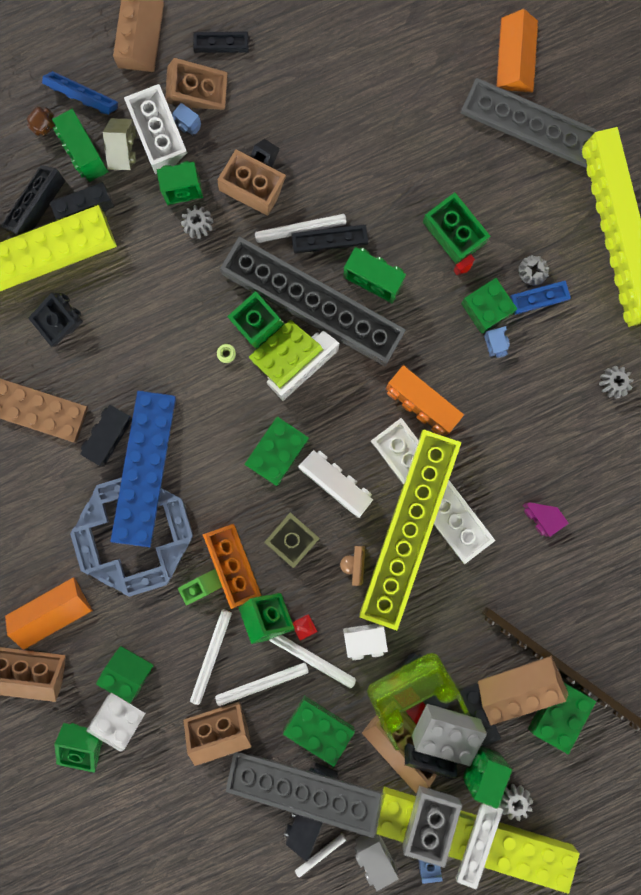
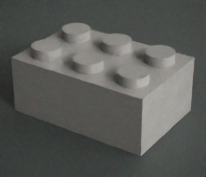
[411,704,487,766]
[402,786,462,868]

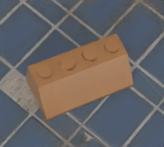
[113,0,164,72]
[0,647,66,702]
[478,656,568,725]
[362,700,437,793]

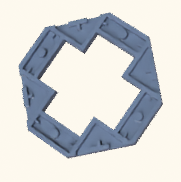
[70,478,194,597]

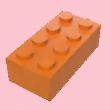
[386,365,464,436]

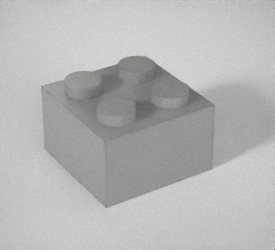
[354,834,399,891]

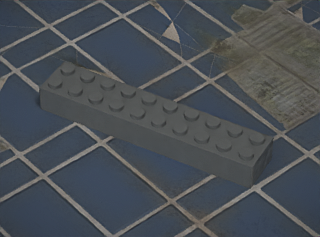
[220,236,406,367]

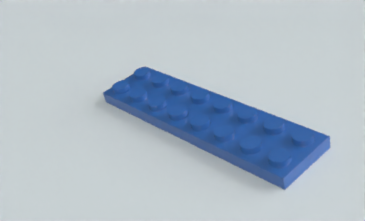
[111,391,176,548]

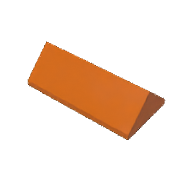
[496,9,538,92]
[203,524,261,609]
[5,577,92,650]

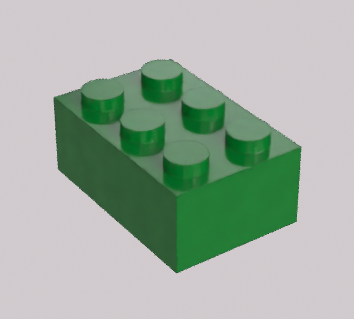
[52,109,108,182]
[422,192,490,264]
[343,247,406,304]
[244,417,309,487]
[528,683,596,755]
[283,695,355,767]
[463,746,512,809]

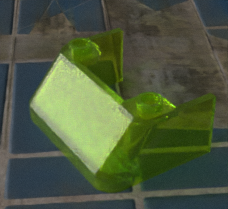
[367,653,468,751]

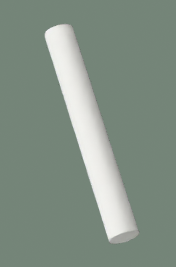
[295,833,347,877]

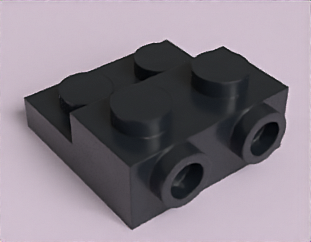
[28,292,83,347]

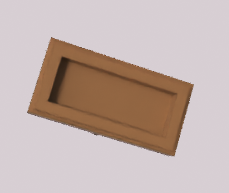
[340,546,366,586]

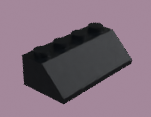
[284,763,338,861]

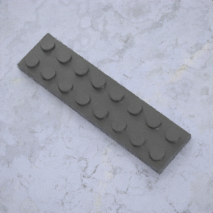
[460,78,599,168]
[226,751,383,838]

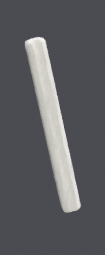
[255,214,347,243]
[190,610,232,705]
[270,635,356,688]
[215,663,308,706]

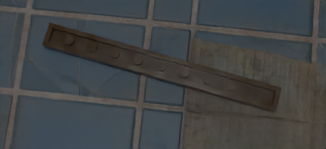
[482,607,641,732]

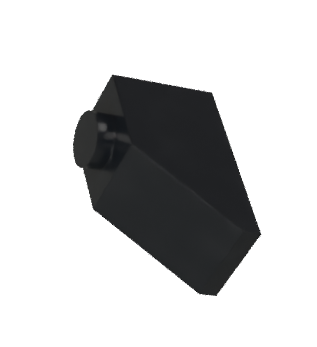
[250,139,280,168]

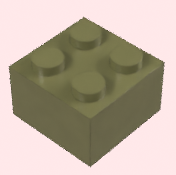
[264,513,320,568]

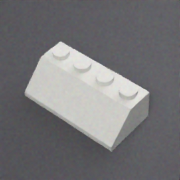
[124,84,187,174]
[267,331,339,401]
[298,450,373,518]

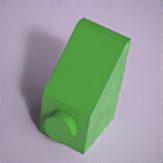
[178,569,222,605]

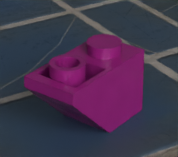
[523,503,569,537]

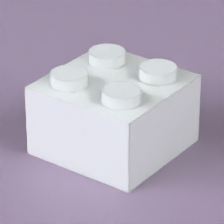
[343,623,388,660]
[86,693,145,751]

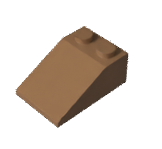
[165,58,227,110]

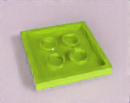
[249,320,323,388]

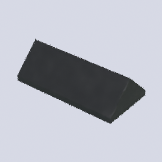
[0,165,66,236]

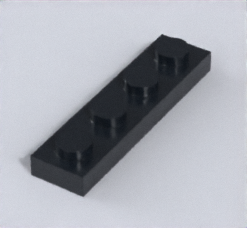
[291,224,368,254]

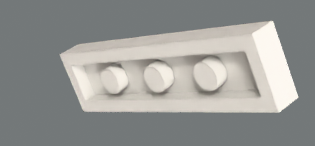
[456,803,503,889]

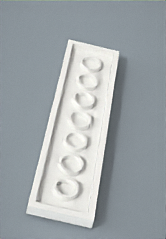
[370,418,495,564]

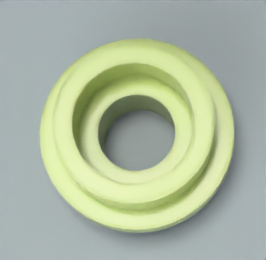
[217,344,236,363]

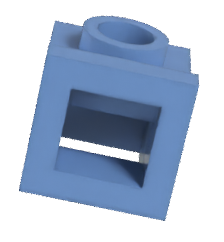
[172,103,201,135]
[484,326,510,358]
[418,860,442,884]

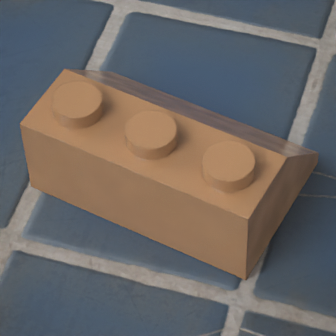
[217,150,286,216]
[184,702,252,766]

